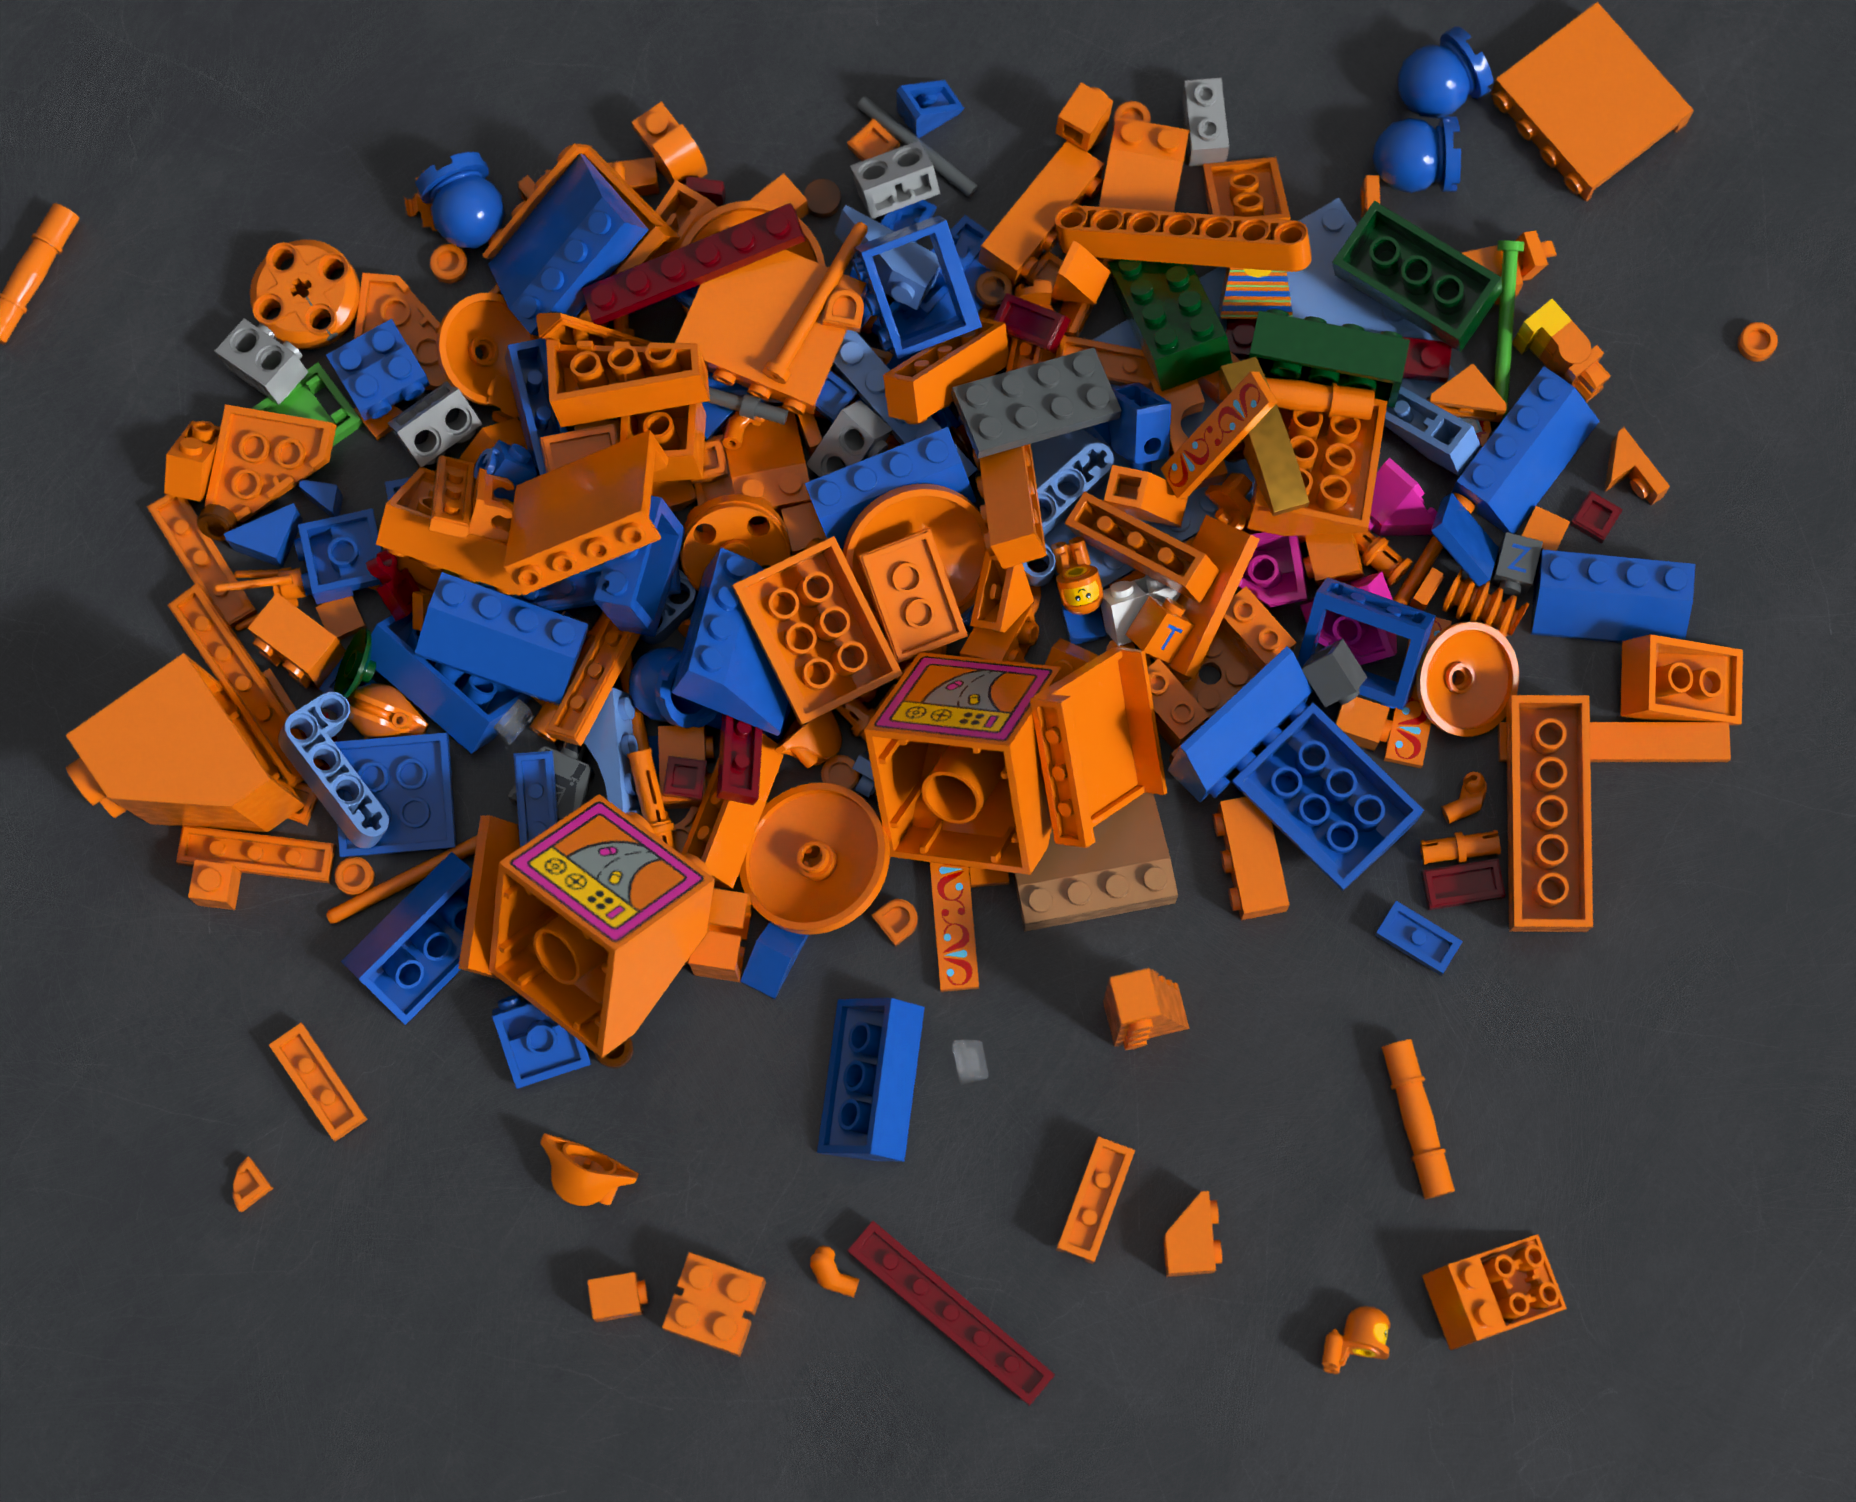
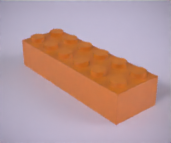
[1506,695,1593,932]

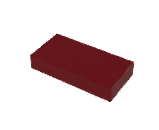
[994,293,1071,354]
[1421,859,1506,911]

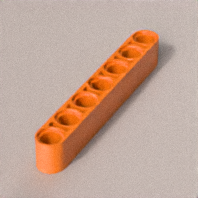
[1054,205,1312,272]

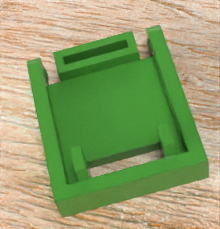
[251,363,363,447]

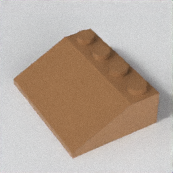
[1013,793,1178,932]

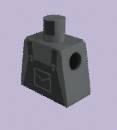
[508,742,595,822]

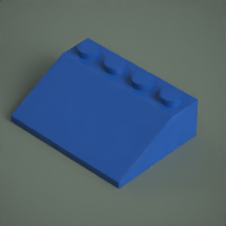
[488,153,649,336]
[671,547,788,736]
[1231,703,1424,891]

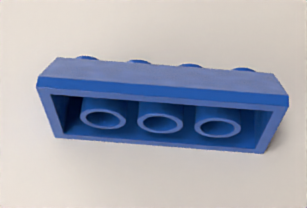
[1452,366,1599,534]
[805,427,977,552]
[1531,549,1695,643]
[414,572,588,706]
[370,612,531,754]
[1167,646,1313,802]
[341,852,472,1025]
[817,998,925,1162]

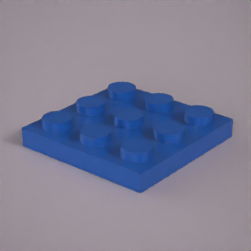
[334,732,457,858]

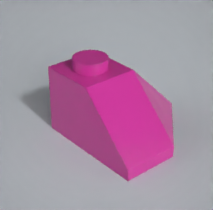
[1368,458,1437,536]
[1238,532,1308,607]
[1300,571,1397,665]

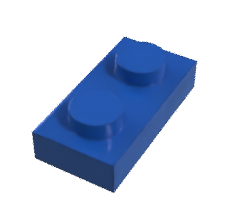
[1375,901,1463,976]

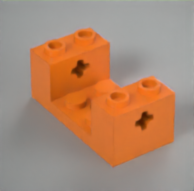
[1148,586,1297,750]

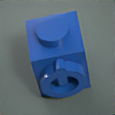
[474,440,537,502]

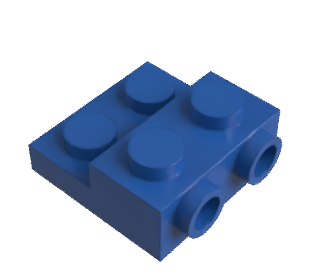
[326,318,430,421]
[294,508,382,604]
[492,994,591,1089]

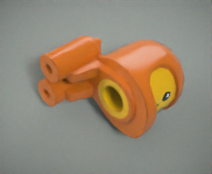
[1051,537,1104,615]
[1322,1306,1390,1374]

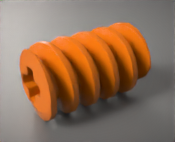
[1442,568,1529,638]

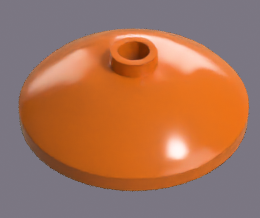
[436,293,539,406]
[1416,622,1519,737]

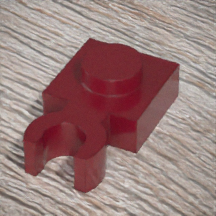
[366,549,421,621]

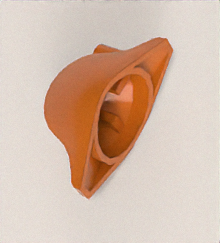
[347,683,429,739]
[775,711,842,769]
[541,1133,639,1206]

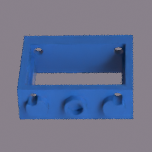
[852,215,982,359]
[593,496,685,637]
[1297,577,1436,710]

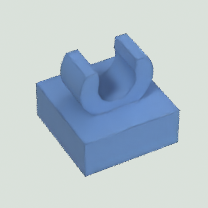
[852,752,876,797]

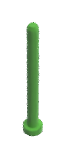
[1494,240,1524,423]

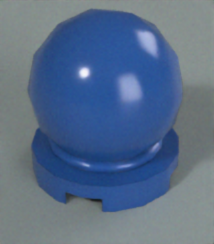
[1397,26,1493,119]
[1373,116,1461,193]
[415,152,506,248]
[629,647,718,728]

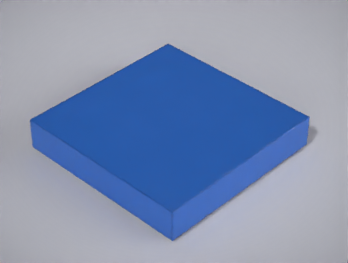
[1431,492,1499,587]

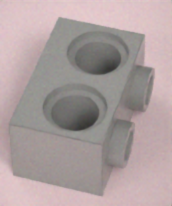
[1182,78,1229,167]
[850,141,940,219]
[215,318,308,405]
[388,381,482,467]
[806,400,893,477]

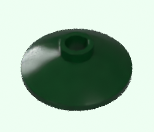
[334,628,376,699]

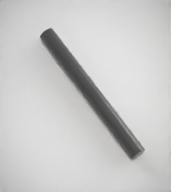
[857,96,978,197]

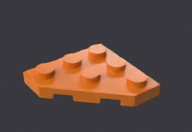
[354,273,447,390]
[204,404,337,523]

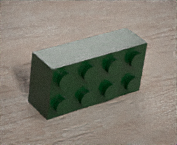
[1332,201,1503,352]
[1108,259,1232,391]
[1249,309,1410,408]

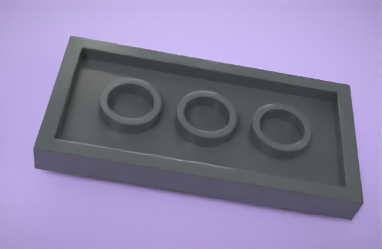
[951,347,1122,459]

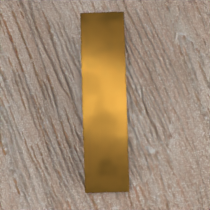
[1218,357,1309,516]

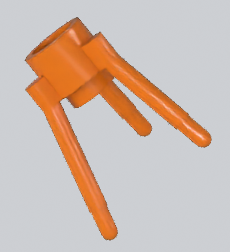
[214,567,307,631]

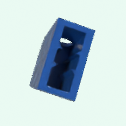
[1108,382,1171,473]

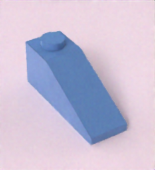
[835,205,941,310]
[1384,386,1482,476]

